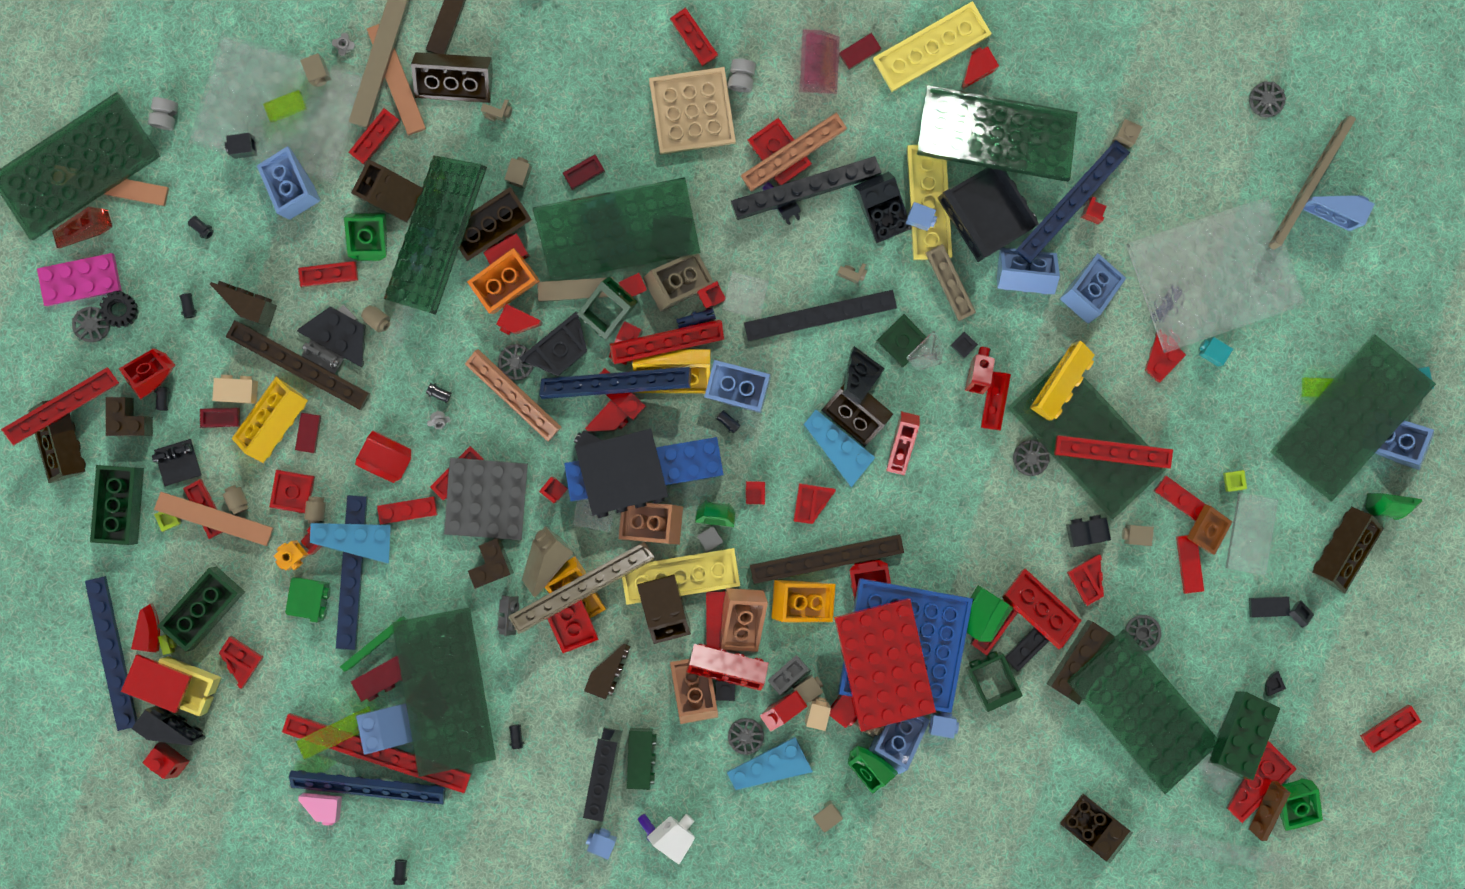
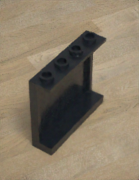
[938,160,1039,262]
[575,428,668,518]
[583,727,623,822]

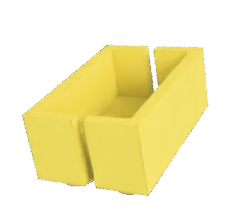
[158,656,221,716]

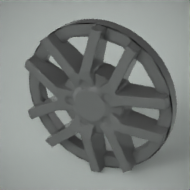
[1249,81,1286,118]
[72,306,110,342]
[498,344,534,380]
[1013,440,1050,476]
[1124,615,1161,651]
[728,718,764,755]

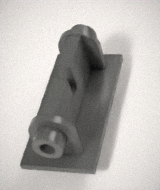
[301,340,344,374]
[497,595,520,636]

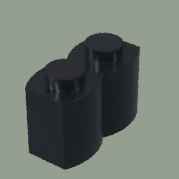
[1066,514,1111,547]

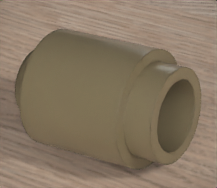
[361,305,391,332]
[222,485,249,515]
[304,496,326,524]

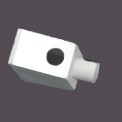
[647,814,695,864]

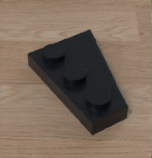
[843,346,885,405]

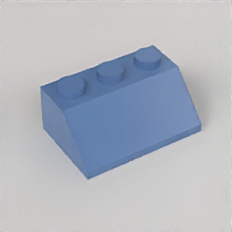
[997,247,1060,295]

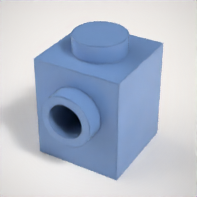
[906,202,937,231]
[928,711,959,739]
[586,828,617,860]

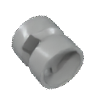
[728,59,756,93]
[148,97,178,131]

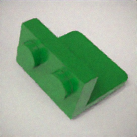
[285,577,330,623]

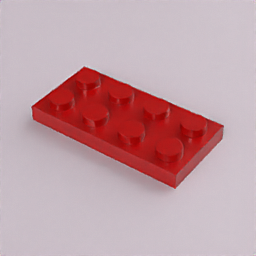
[1002,569,1082,649]

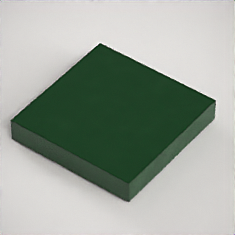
[876,314,930,368]

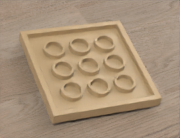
[649,67,736,155]

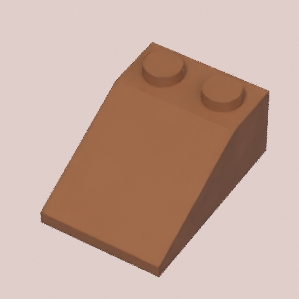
[618,503,683,545]
[720,588,768,652]
[670,659,718,724]

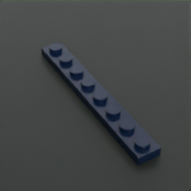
[1015,140,1130,264]
[539,367,691,399]
[336,495,368,650]
[85,576,138,731]
[289,770,445,805]

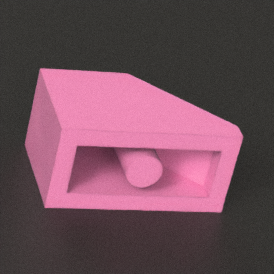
[298,793,342,825]

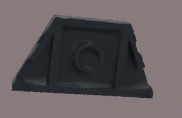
[297,306,366,367]
[519,311,587,377]

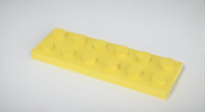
[873,1,991,92]
[907,143,952,260]
[622,548,740,605]

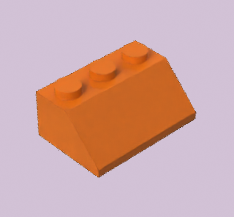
[467,248,540,314]

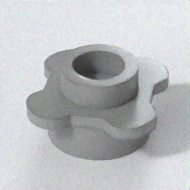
[332,33,355,56]
[427,411,450,429]

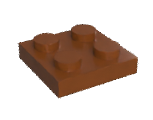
[1187,504,1232,555]

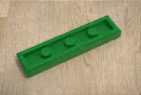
[340,616,408,672]

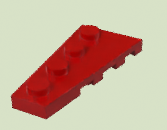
[1226,741,1297,823]

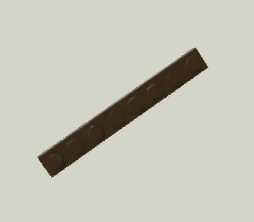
[225,320,371,410]
[750,534,904,584]

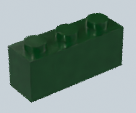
[626,728,657,790]

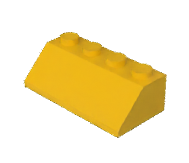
[1030,341,1095,421]
[633,349,711,394]
[231,377,308,463]

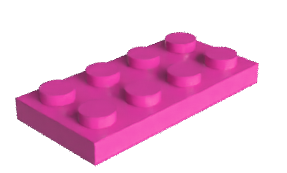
[37,253,122,306]

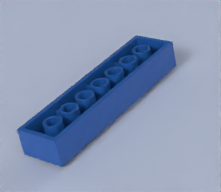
[564,437,724,502]

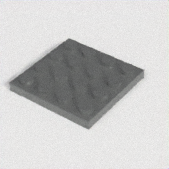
[444,457,528,540]

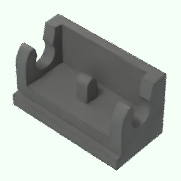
[767,655,811,696]

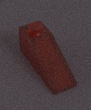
[52,207,112,249]

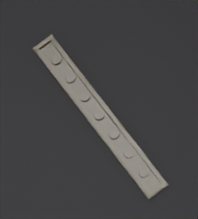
[349,0,409,128]
[1268,115,1356,250]
[509,542,654,635]

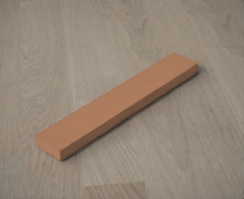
[367,24,426,136]
[740,112,847,192]
[52,165,169,206]
[465,349,562,442]
[154,492,274,546]

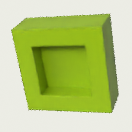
[1223,470,1247,492]
[154,512,182,532]
[158,635,177,655]

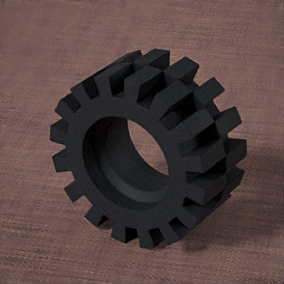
[99,291,139,328]

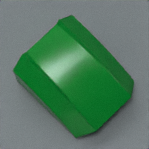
[344,212,387,261]
[1365,493,1422,520]
[695,500,736,527]
[967,585,1013,642]
[848,746,898,794]
[1280,778,1323,831]

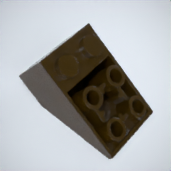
[351,159,424,223]
[210,281,277,327]
[637,575,691,644]
[584,639,631,700]
[1060,794,1133,863]

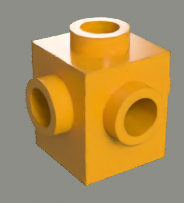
[274,540,309,571]

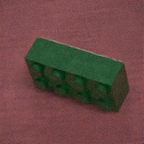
[90,465,144,545]
[157,566,245,652]
[1208,691,1280,780]

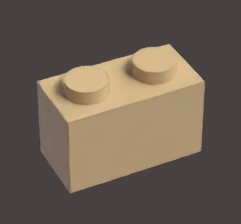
[212,375,258,404]
[805,696,831,731]

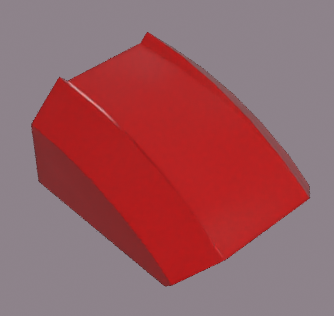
[118,349,175,400]
[355,431,411,483]
[849,559,891,603]
[131,603,160,653]

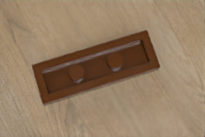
[1249,781,1290,841]

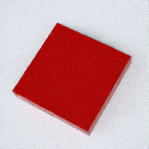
[269,470,315,514]

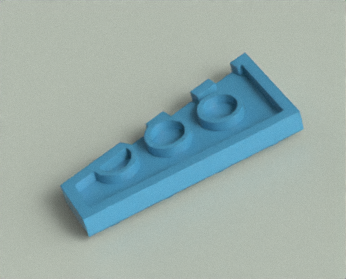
[804,410,875,487]
[310,523,390,564]
[727,737,813,790]

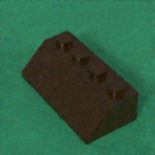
[411,52,493,103]
[446,187,532,261]
[28,400,86,483]
[1312,506,1384,594]
[1046,620,1120,705]

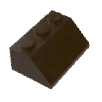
[821,383,893,447]

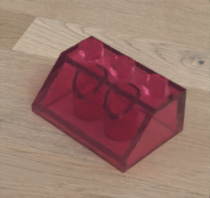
[799,29,840,94]

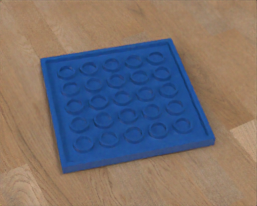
[838,578,973,713]

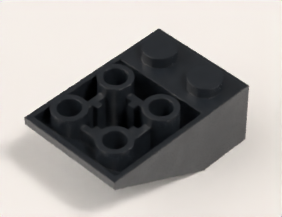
[854,172,911,243]
[132,705,206,746]

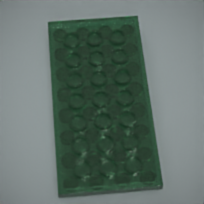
[916,85,1078,182]
[0,92,161,240]
[384,155,487,315]
[533,177,701,281]
[1270,334,1436,502]
[1007,355,1167,519]
[392,607,496,777]
[1067,629,1218,794]

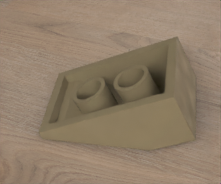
[643,251,714,312]
[522,526,573,598]

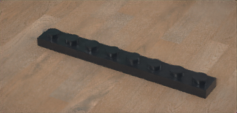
[731,156,882,220]
[744,290,897,342]

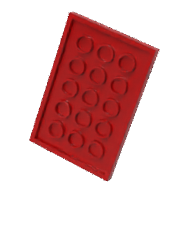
[834,598,936,732]

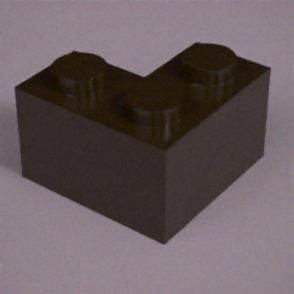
[106,397,153,436]
[468,538,514,589]

